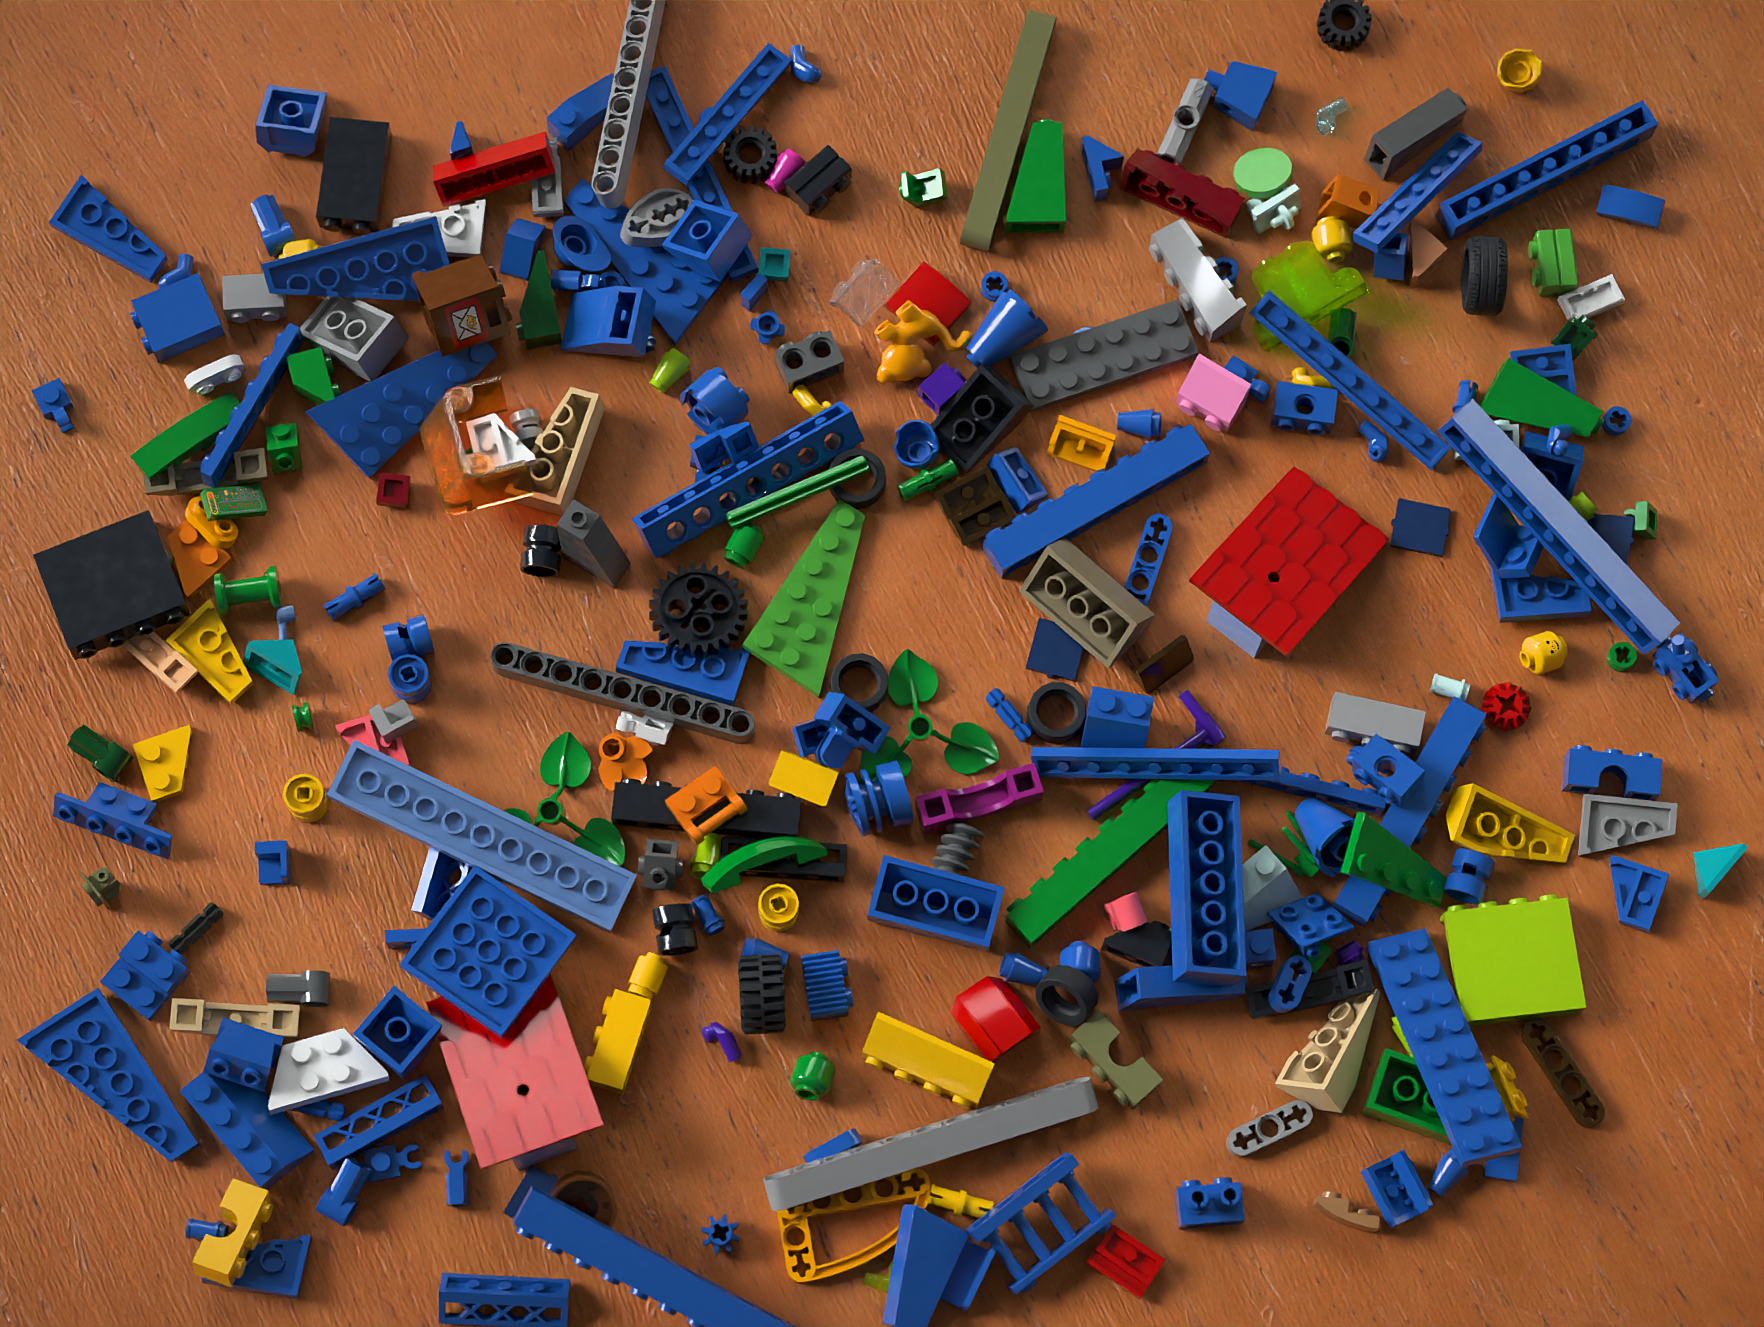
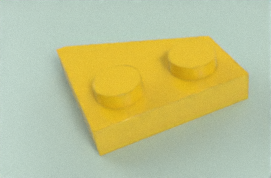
[133,724,193,803]

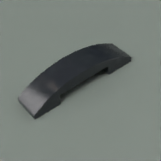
[1245,960,1375,1019]

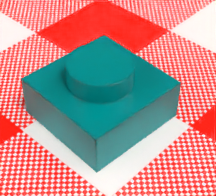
[758,247,791,282]

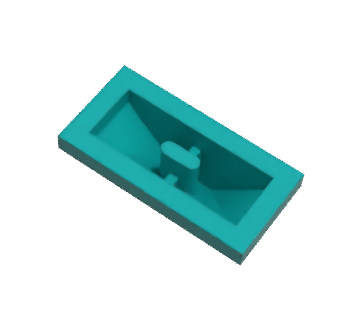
[243,639,302,695]
[1693,843,1748,899]

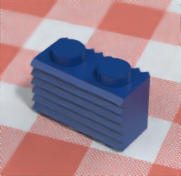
[801,950,853,1022]

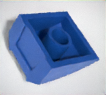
[255,85,327,157]

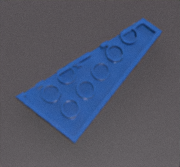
[261,216,450,301]

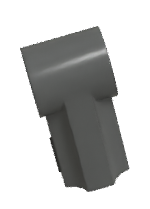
[266,970,330,1007]

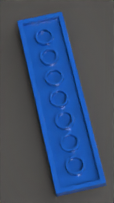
[1366,928,1522,1167]

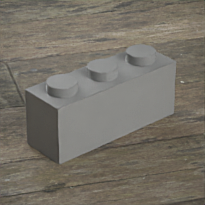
[1324,692,1426,756]

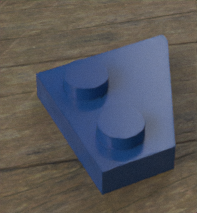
[1610,855,1669,933]

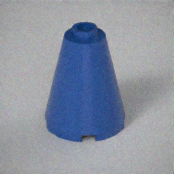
[966,287,1049,368]
[1295,798,1355,876]

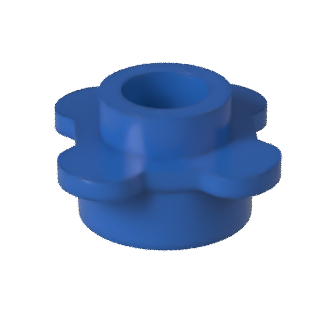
[750,310,785,344]

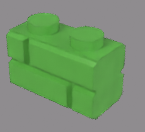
[1528,229,1579,297]

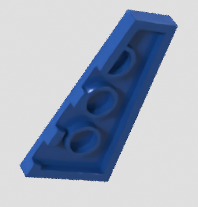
[49,175,167,283]

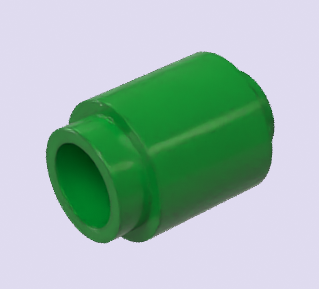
[723,522,764,569]

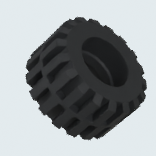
[738,954,786,1035]

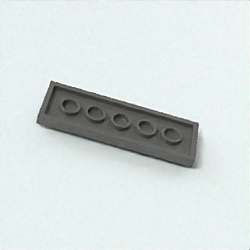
[1009,299,1199,413]

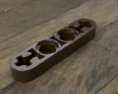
[1521,1018,1605,1128]

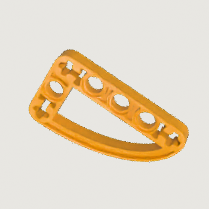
[776,1168,930,1284]

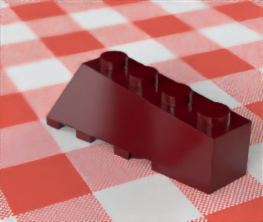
[1120,148,1244,238]

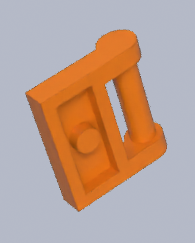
[665,765,748,846]

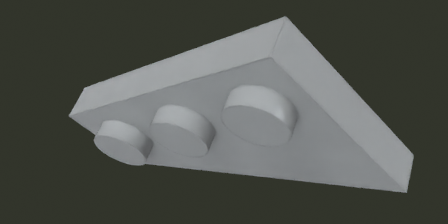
[1578,794,1678,856]

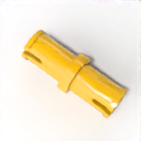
[927,1184,994,1218]

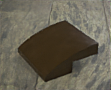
[933,466,1016,546]

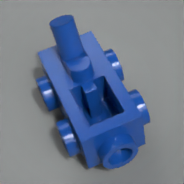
[1652,632,1719,704]

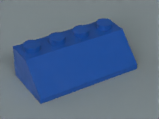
[867,855,1005,953]
[180,1072,314,1190]

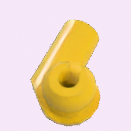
[793,385,832,416]

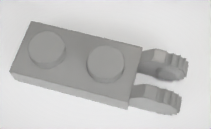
[531,137,563,217]

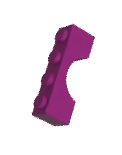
[914,763,1044,834]

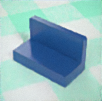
[940,1240,996,1313]

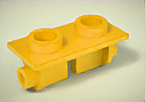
[1486,1056,1529,1122]

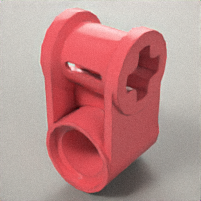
[1104,892,1148,932]

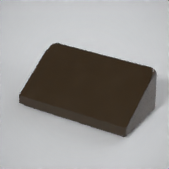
[1133,635,1194,694]

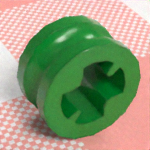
[1606,642,1637,672]
[292,702,314,732]

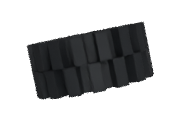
[1316,0,1372,51]
[724,126,777,184]

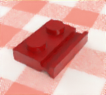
[1086,1224,1165,1300]

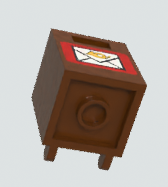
[412,254,512,357]

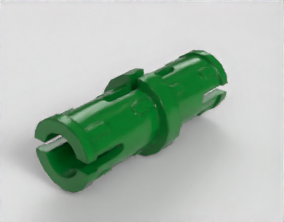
[896,459,959,502]

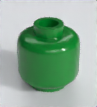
[790,1052,835,1101]

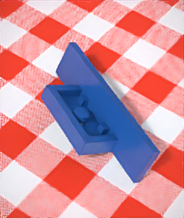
[53,782,172,859]

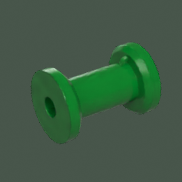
[214,565,283,616]

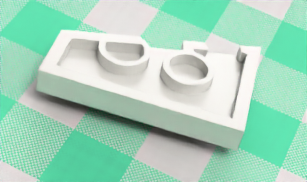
[392,199,487,258]

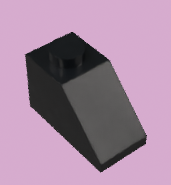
[1101,921,1172,967]

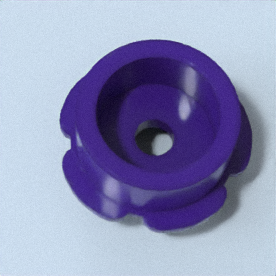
[1335,940,1364,965]

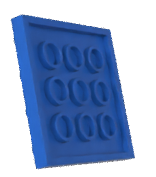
[399,865,577,1039]

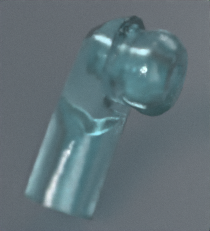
[1316,97,1348,135]

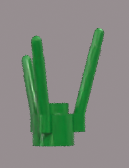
[1248,811,1320,878]

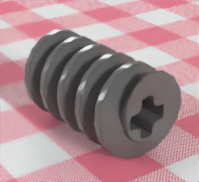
[931,823,985,876]

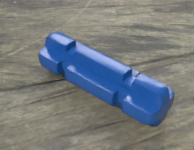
[986,688,1034,742]
[290,1099,346,1121]

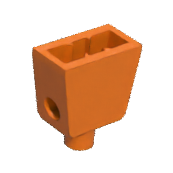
[1315,174,1382,229]

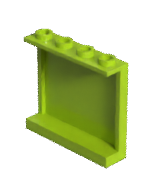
[1440,894,1586,1026]

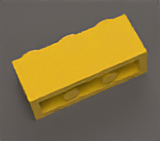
[584,989,652,1095]

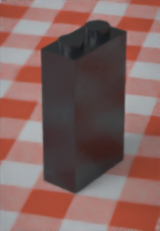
[316,117,392,235]

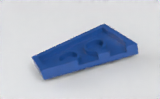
[1490,567,1591,623]

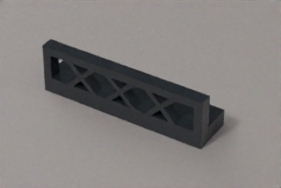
[721,837,847,883]

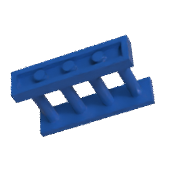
[965,1152,1116,1294]

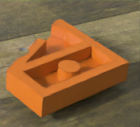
[168,519,233,600]

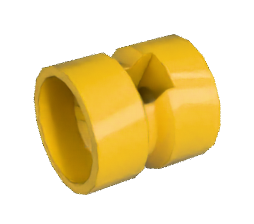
[283,773,329,823]
[758,884,799,932]

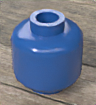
[1059,941,1101,983]

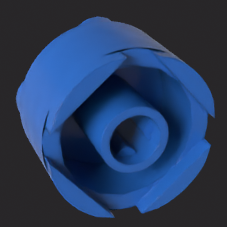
[680,367,750,435]

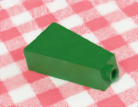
[1005,119,1066,233]
[1479,358,1604,437]

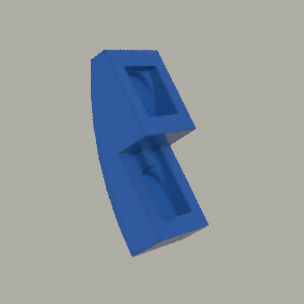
[689,422,759,473]

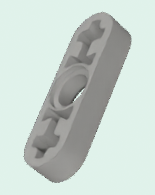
[1226,1100,1312,1158]

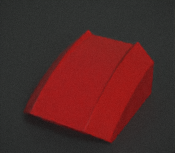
[951,976,1041,1063]

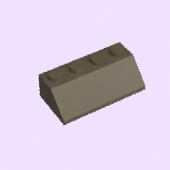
[1019,538,1155,668]

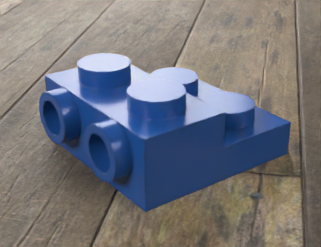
[100,930,190,1021]

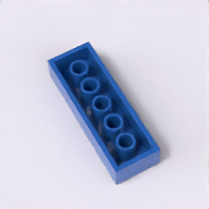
[1168,790,1246,987]

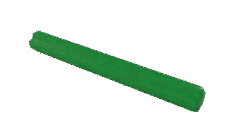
[726,456,869,528]

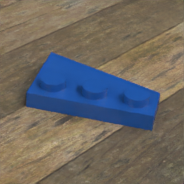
[202,1234,312,1299]

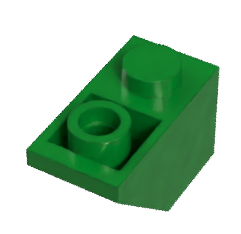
[286,347,341,405]

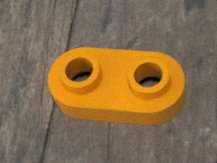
[185,496,238,549]

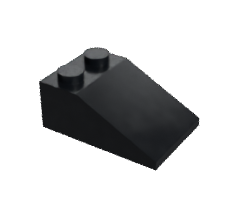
[931,365,1035,473]

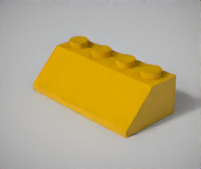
[861,1012,995,1109]

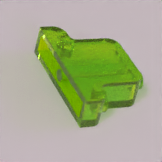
[1252,241,1370,352]

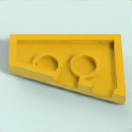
[165,599,253,705]

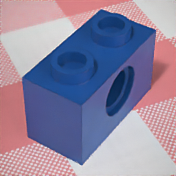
[1270,381,1338,435]
[1352,733,1425,808]

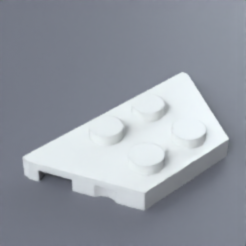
[268,1028,389,1115]

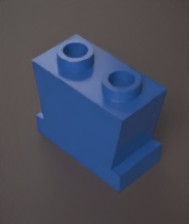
[203,1017,284,1092]

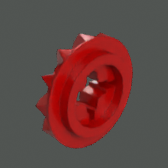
[1482,682,1532,731]

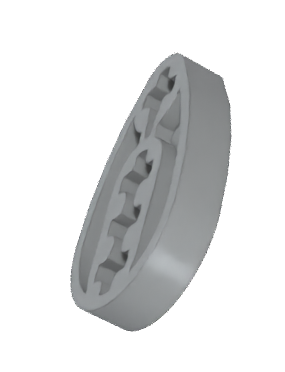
[620,188,693,247]

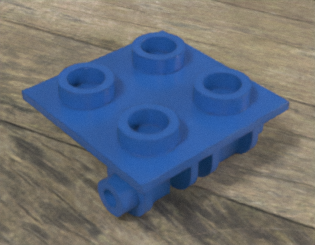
[1267,893,1354,959]

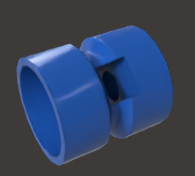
[382,614,435,662]
[388,654,432,704]
[1443,849,1495,905]

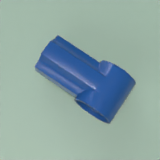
[250,194,296,257]
[316,1157,372,1227]

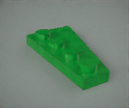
[1341,812,1447,908]

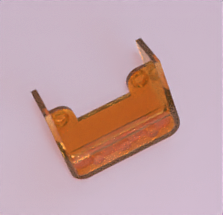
[420,375,533,515]

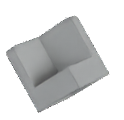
[369,700,419,743]

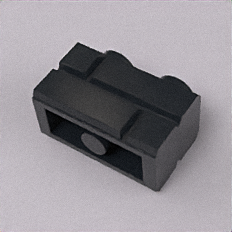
[784,145,852,216]

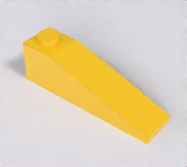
[1445,783,1575,863]

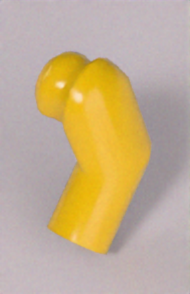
[1291,367,1336,389]

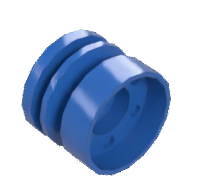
[845,760,914,837]

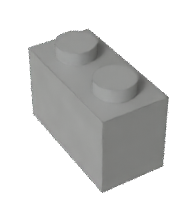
[222,274,287,323]

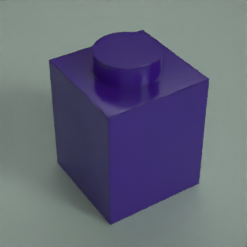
[918,363,965,416]

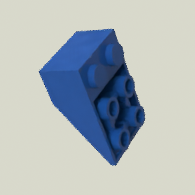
[561,286,656,357]

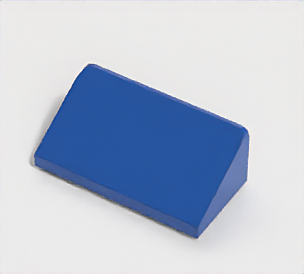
[986,446,1049,513]

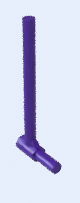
[1086,690,1227,821]

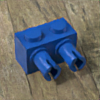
[1174,1177,1245,1229]

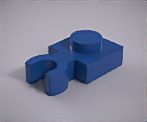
[363,1144,422,1183]

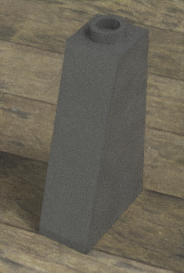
[1364,88,1467,181]
[557,499,631,588]

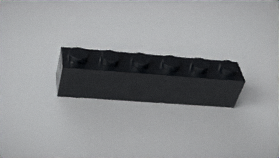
[611,778,801,839]

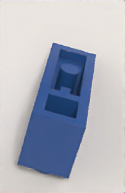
[546,73,614,152]

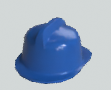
[553,216,611,272]

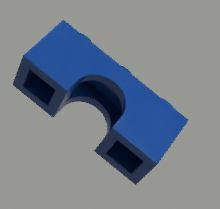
[1562,745,1662,801]

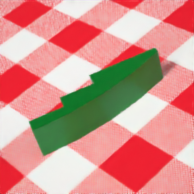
[130,391,241,481]

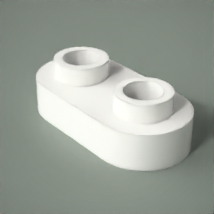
[184,354,245,395]

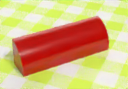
[433,131,556,207]

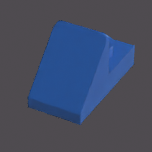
[1081,136,1124,202]

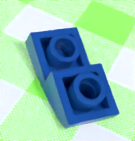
[1596,184,1665,229]

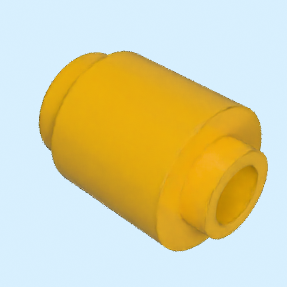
[628,952,668,1000]

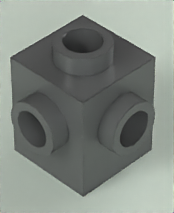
[638,839,683,890]

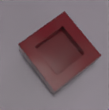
[376,473,411,508]

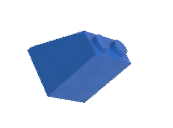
[1080,686,1154,748]

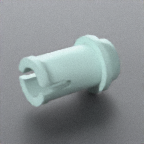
[1429,673,1470,702]

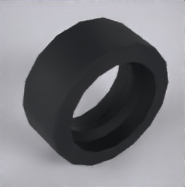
[829,448,886,509]
[830,653,889,712]
[1027,682,1086,743]
[1035,965,1098,1026]

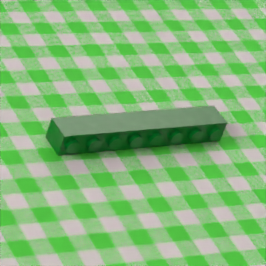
[1005,779,1215,948]

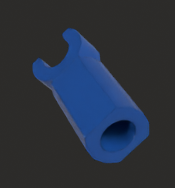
[551,270,606,292]
[444,1150,469,1207]

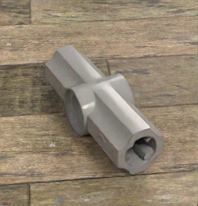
[1157,78,1214,165]

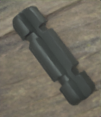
[169,902,223,955]

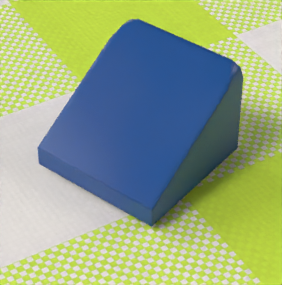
[450,121,473,160]

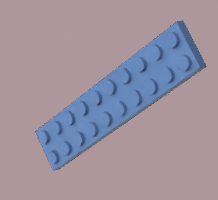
[326,740,637,932]

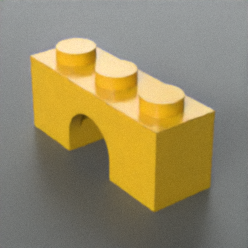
[192,1178,273,1287]

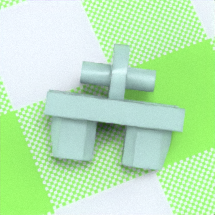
[1247,184,1302,234]

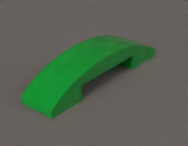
[701,836,828,894]

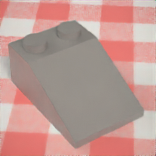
[300,296,409,381]

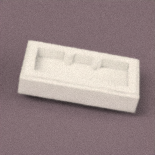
[1557,274,1625,320]

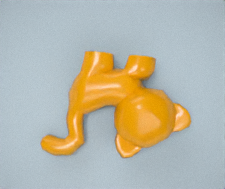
[874,300,972,384]

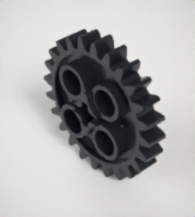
[649,562,748,658]

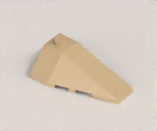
[1275,989,1380,1112]

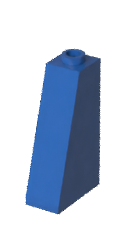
[1115,966,1247,1011]
[882,1204,969,1327]

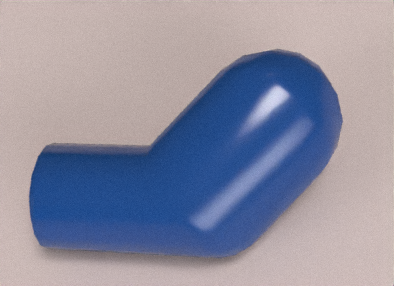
[790,45,822,83]
[1357,420,1388,462]

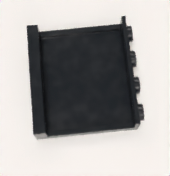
[33,510,191,660]

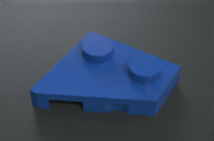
[1509,344,1576,395]

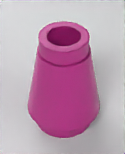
[765,148,806,194]

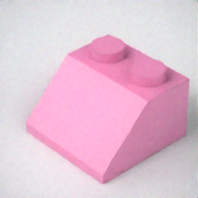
[1175,354,1251,433]

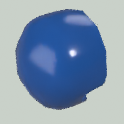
[894,420,940,469]

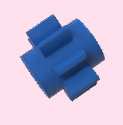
[701,1214,740,1255]

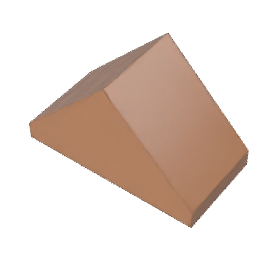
[1406,221,1448,287]

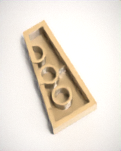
[503,387,605,516]

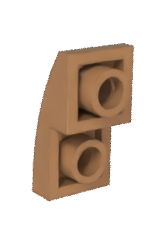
[1313,1192,1380,1233]

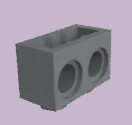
[775,330,844,393]

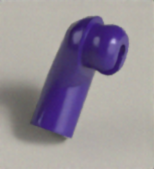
[701,1022,743,1062]

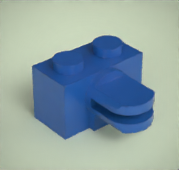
[813,692,891,768]

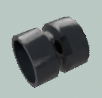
[520,524,561,577]
[652,903,698,956]

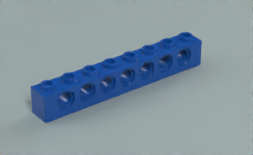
[1435,100,1658,241]
[632,401,864,558]

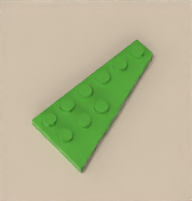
[741,499,865,698]

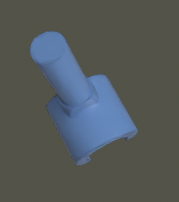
[276,605,296,640]

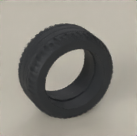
[1461,236,1508,316]

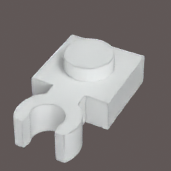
[616,711,673,745]

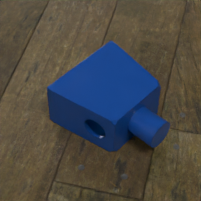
[1204,61,1278,131]

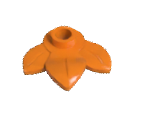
[598,733,653,791]

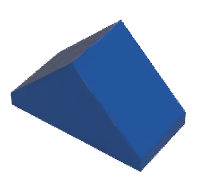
[499,218,546,281]

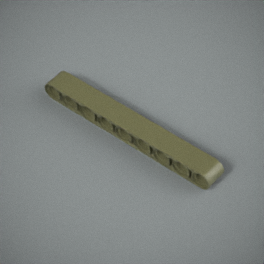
[960,9,1057,252]

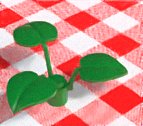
[859,649,999,783]
[503,732,625,866]

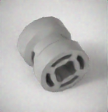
[509,408,544,448]

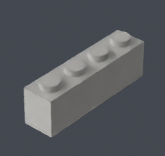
[1149,218,1247,342]

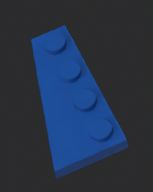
[616,640,751,706]

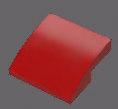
[886,261,972,347]

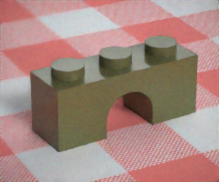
[1069,1010,1163,1109]

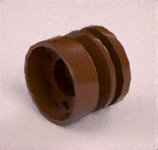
[549,1170,617,1227]

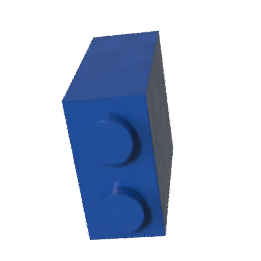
[130,273,225,363]

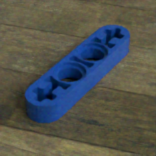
[1124,513,1173,607]

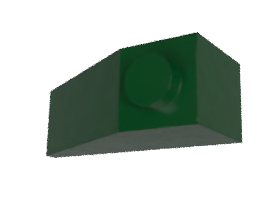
[516,250,562,350]

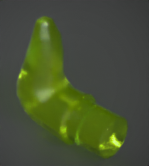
[863,1260,893,1291]

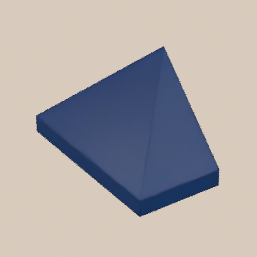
[792,719,828,758]

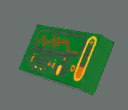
[200,484,268,521]

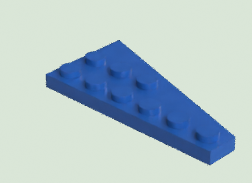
[564,178,727,347]
[305,342,498,478]
[17,988,200,1163]

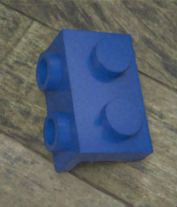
[1360,1150,1433,1229]

